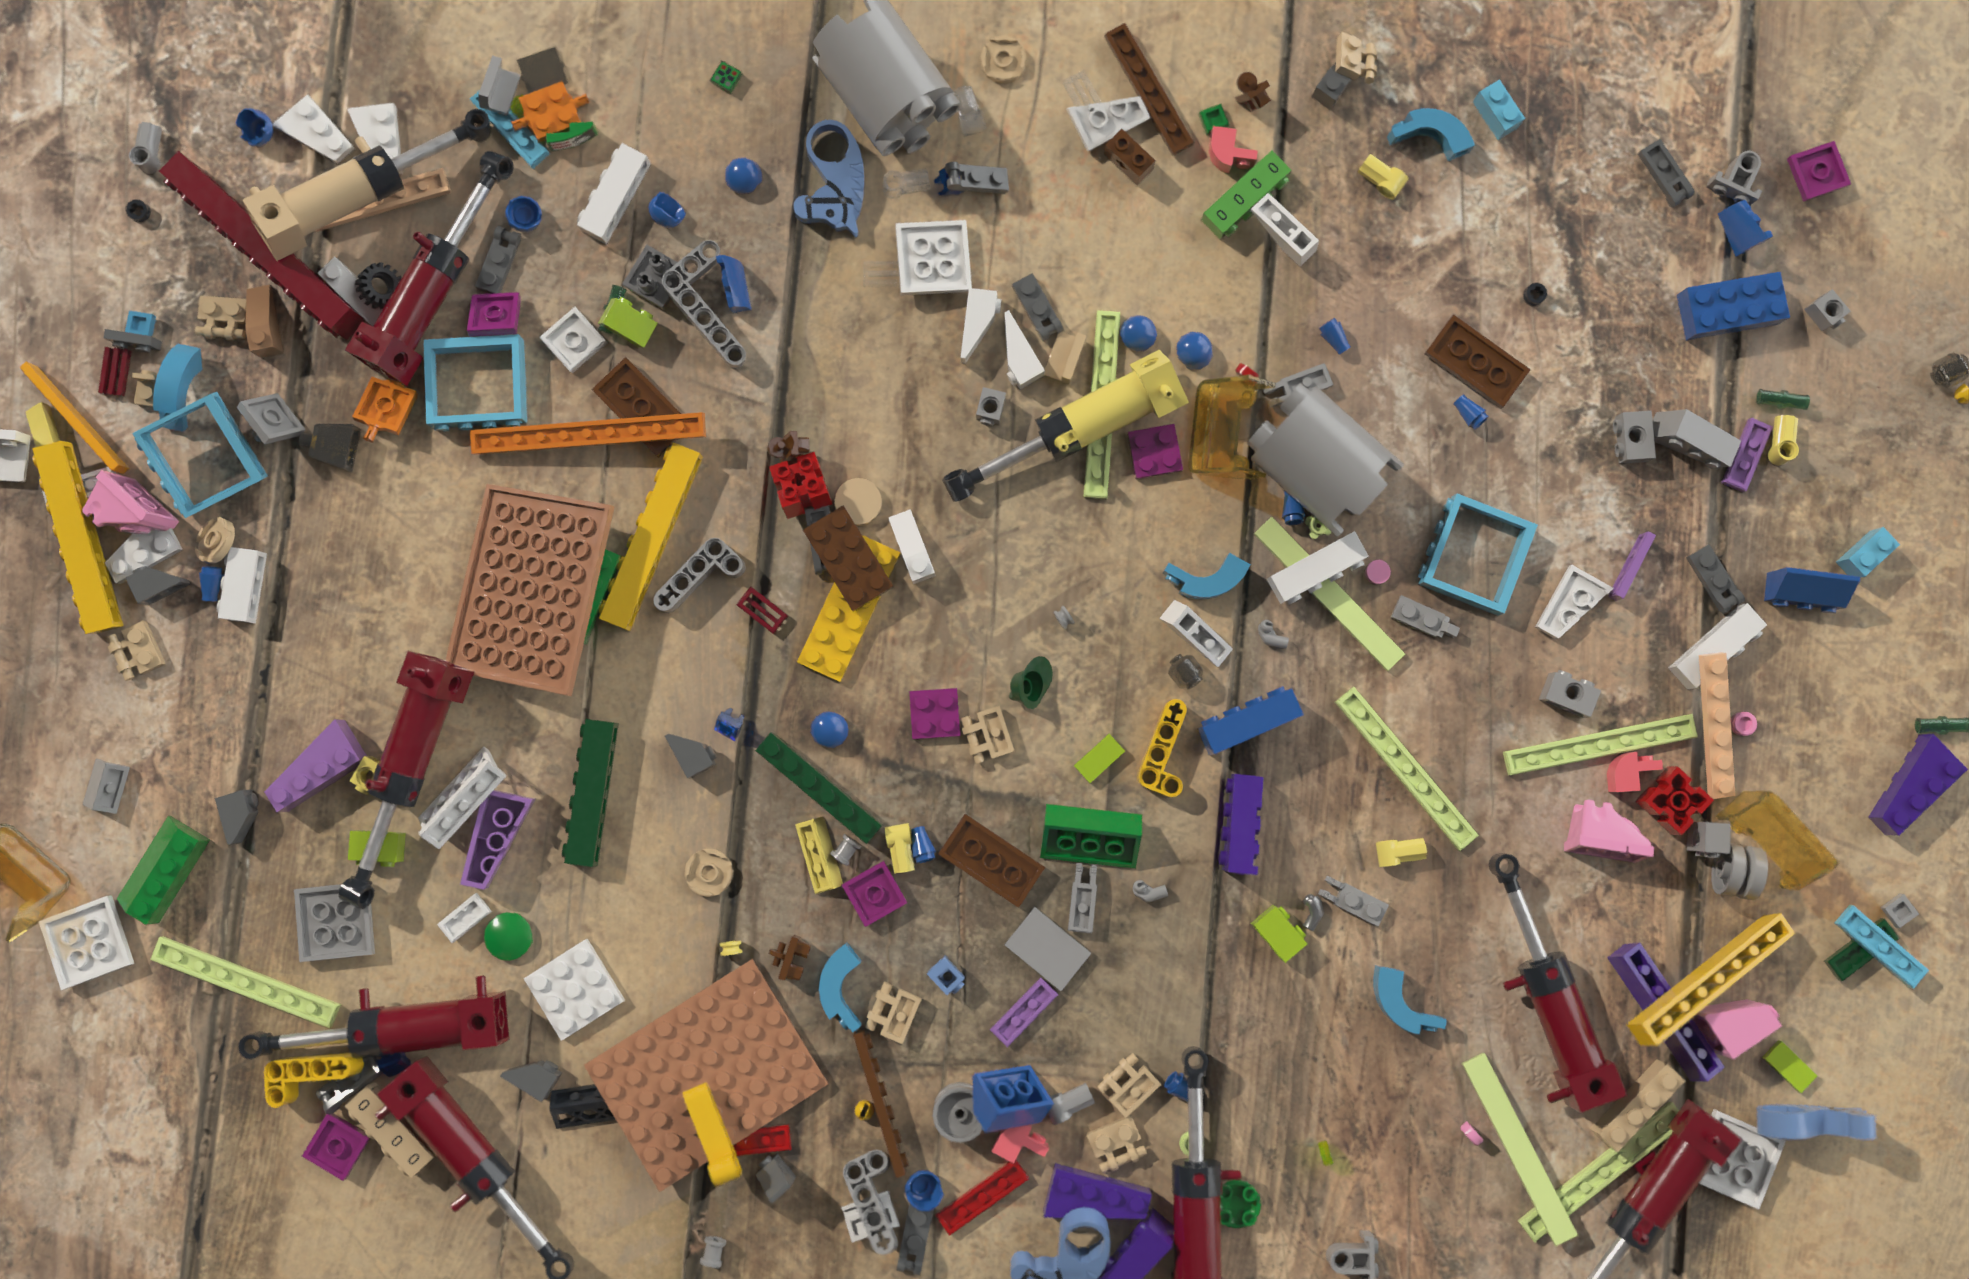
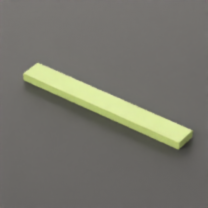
[1083,310,1121,499]
[1254,517,1405,671]
[1334,687,1479,851]
[1503,714,1698,775]
[150,936,341,1028]
[1461,1053,1578,1246]
[1517,1101,1679,1242]

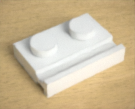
[841,1191,900,1243]

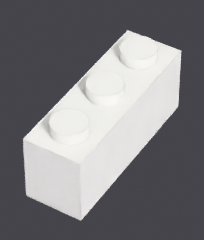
[217,547,267,624]

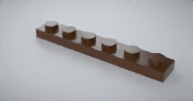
[1104,23,1194,156]
[853,1029,909,1178]

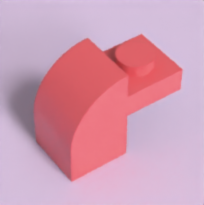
[1209,126,1258,173]
[1607,752,1663,792]
[992,1124,1049,1163]

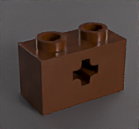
[1104,128,1156,186]

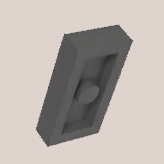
[103,329,162,353]

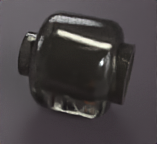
[1930,352,1969,388]
[1168,654,1203,690]

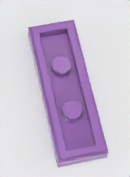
[1721,417,1773,493]
[1608,531,1656,601]
[990,977,1058,1047]

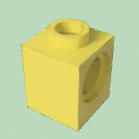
[350,756,380,795]

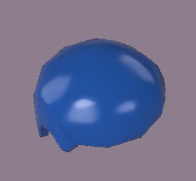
[236,108,273,147]
[725,157,762,194]
[648,192,686,228]
[505,196,542,233]
[1120,315,1157,352]
[1176,331,1213,370]
[810,711,848,748]
[905,1170,944,1211]

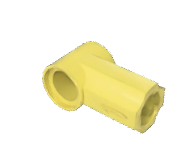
[1358,154,1408,199]
[1768,415,1799,466]
[885,823,915,874]
[1376,838,1427,867]

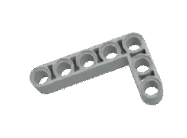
[662,240,746,369]

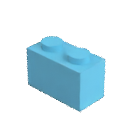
[1473,79,1525,140]
[1836,527,1900,578]

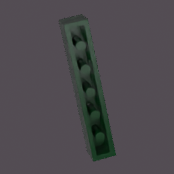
[562,719,619,867]
[755,732,883,844]

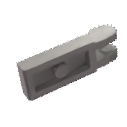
[1263,363,1333,408]
[1068,863,1097,933]
[1318,876,1389,926]

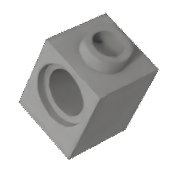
[1804,289,1851,331]
[976,387,1006,426]

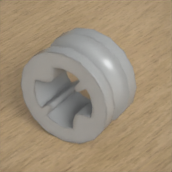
[1053,606,1075,630]

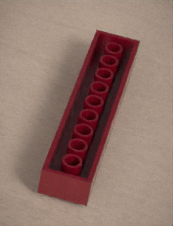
[159,150,366,340]

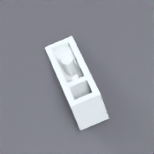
[1251,193,1319,266]
[318,257,383,326]
[961,288,1001,364]
[1005,310,1045,390]
[889,509,936,584]
[1160,600,1233,667]

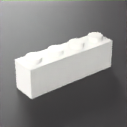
[577,143,651,245]
[1267,531,1369,605]
[1668,603,1767,689]

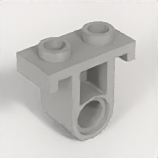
[1706,151,1762,205]
[1326,1230,1379,1279]

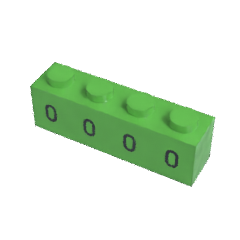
[1201,150,1291,240]

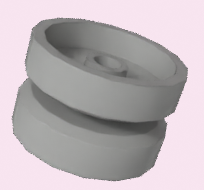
[1711,842,1768,901]
[933,1082,983,1143]

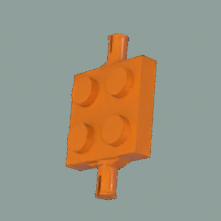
[511,81,590,143]
[352,376,418,443]

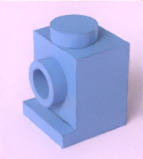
[927,955,965,995]

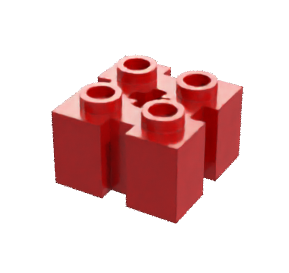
[769,452,832,519]
[1635,766,1714,835]

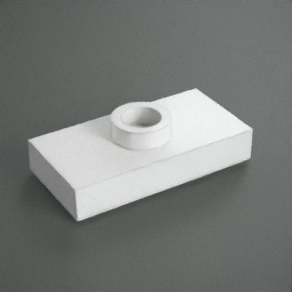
[437,893,492,943]

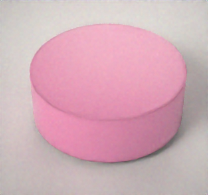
[1365,560,1391,584]
[1731,712,1757,736]
[1460,1121,1484,1146]

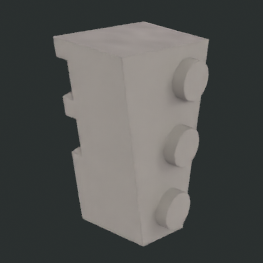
[1652,409,1741,470]

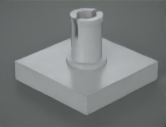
[237,393,306,444]

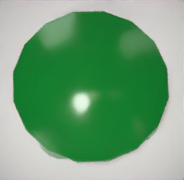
[484,912,533,961]
[1220,1180,1261,1229]

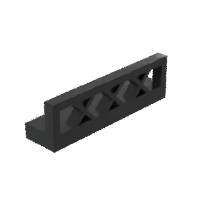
[549,1084,616,1129]

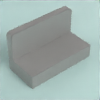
[479,55,520,115]
[83,759,130,814]

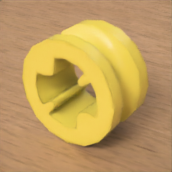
[719,940,743,956]

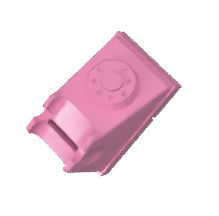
[82,470,179,534]
[1564,800,1654,863]

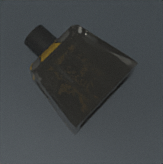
[299,424,361,472]

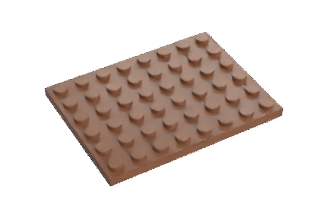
[445,484,615,696]
[584,959,828,1192]

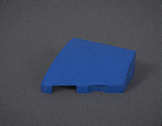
[1718,200,1773,257]
[716,255,752,313]

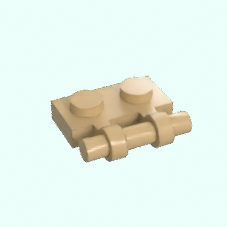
[1335,32,1377,84]
[195,296,246,341]
[106,621,166,681]
[961,705,1014,764]
[865,982,922,1044]
[1097,1053,1162,1118]
[1086,1114,1148,1173]

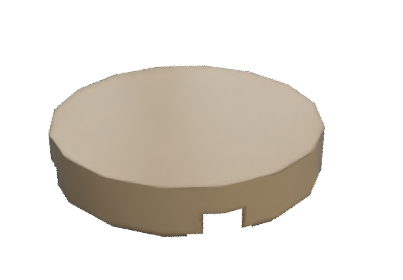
[980,36,1027,84]
[835,478,882,526]
[195,517,235,564]
[684,848,733,897]

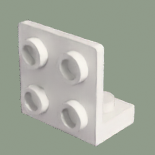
[0,429,31,482]

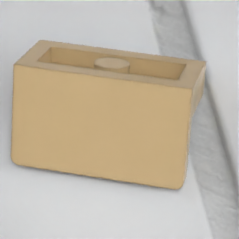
[1044,332,1086,385]

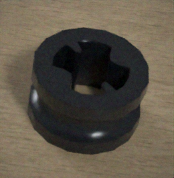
[125,199,151,223]
[1523,283,1547,306]

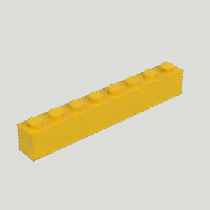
[32,441,124,634]
[599,442,703,631]
[1626,913,1795,1046]

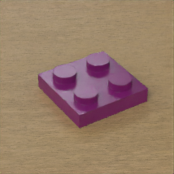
[1787,141,1851,202]
[467,292,521,337]
[1127,423,1183,479]
[909,688,960,739]
[842,861,908,927]
[302,1113,371,1181]

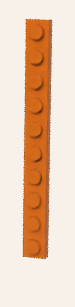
[470,412,706,455]

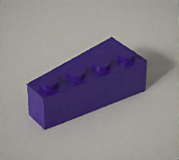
[1868,734,1968,836]
[1219,774,1263,875]
[1043,1163,1152,1219]
[1097,1207,1174,1279]

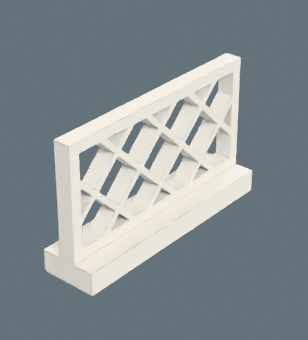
[418,747,506,849]

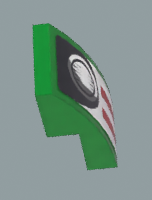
[546,122,598,151]

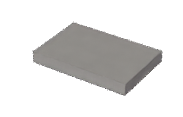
[1004,907,1091,991]

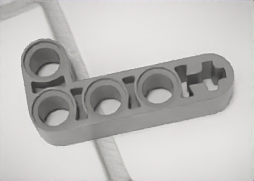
[653,537,746,613]
[843,1150,898,1255]

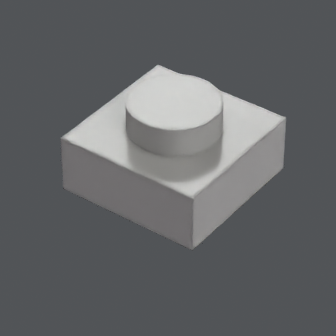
[1880,894,1919,928]

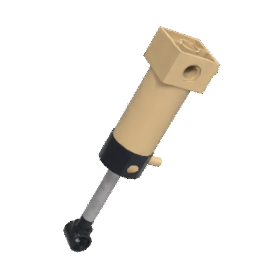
[242,109,491,261]

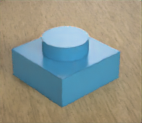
[125,311,156,336]

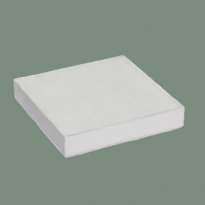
[540,307,607,373]

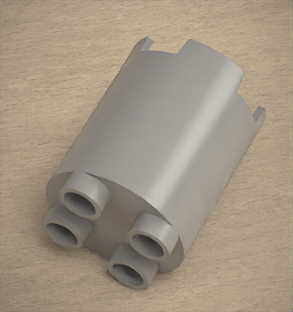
[812,0,961,156]
[1247,383,1404,536]

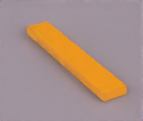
[20,362,130,474]

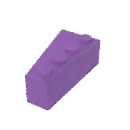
[265,719,367,812]
[460,790,535,890]

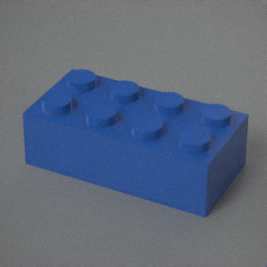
[1677,271,1790,340]
[1197,686,1304,755]

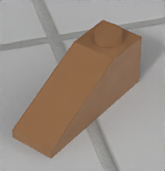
[245,284,284,358]

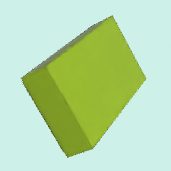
[1074,734,1125,784]
[1762,1040,1817,1093]

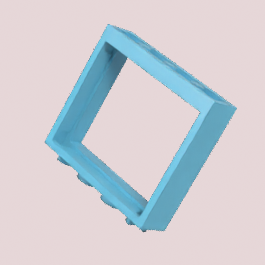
[423,334,527,432]
[132,392,268,518]
[1418,493,1538,616]

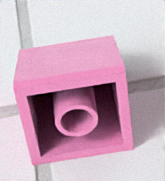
[1692,999,1782,1059]

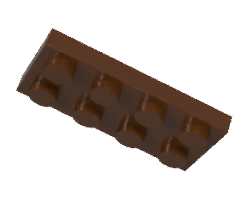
[1424,314,1531,409]
[591,357,681,458]
[803,505,894,612]
[938,814,1045,908]

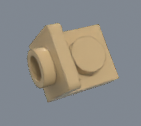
[132,370,157,407]

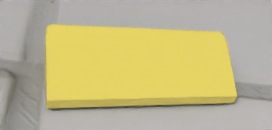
[25,402,60,447]
[795,817,843,894]

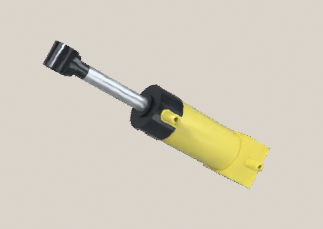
[942,350,1189,502]

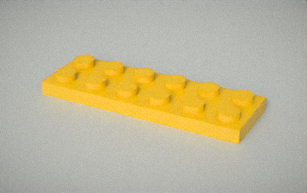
[797,535,901,682]

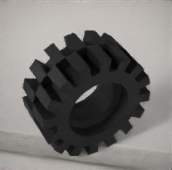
[355,262,402,309]

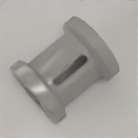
[830,834,862,866]
[700,1236,727,1268]

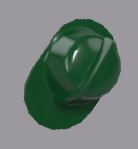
[1009,656,1053,709]

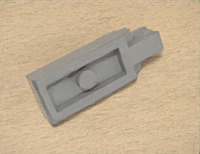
[1390,595,1460,638]

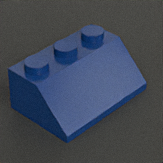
[1764,567,1860,613]
[972,1065,1054,1133]

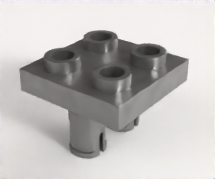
[622,244,688,310]

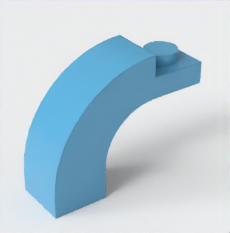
[1387,108,1475,162]
[153,344,203,432]
[1162,553,1251,599]
[819,942,862,1032]
[1373,965,1447,1035]

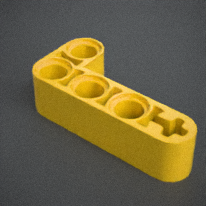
[1137,699,1187,797]
[264,1053,364,1108]
[683,1082,742,1187]

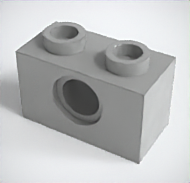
[1613,411,1656,464]
[1539,670,1601,718]
[1687,822,1731,858]

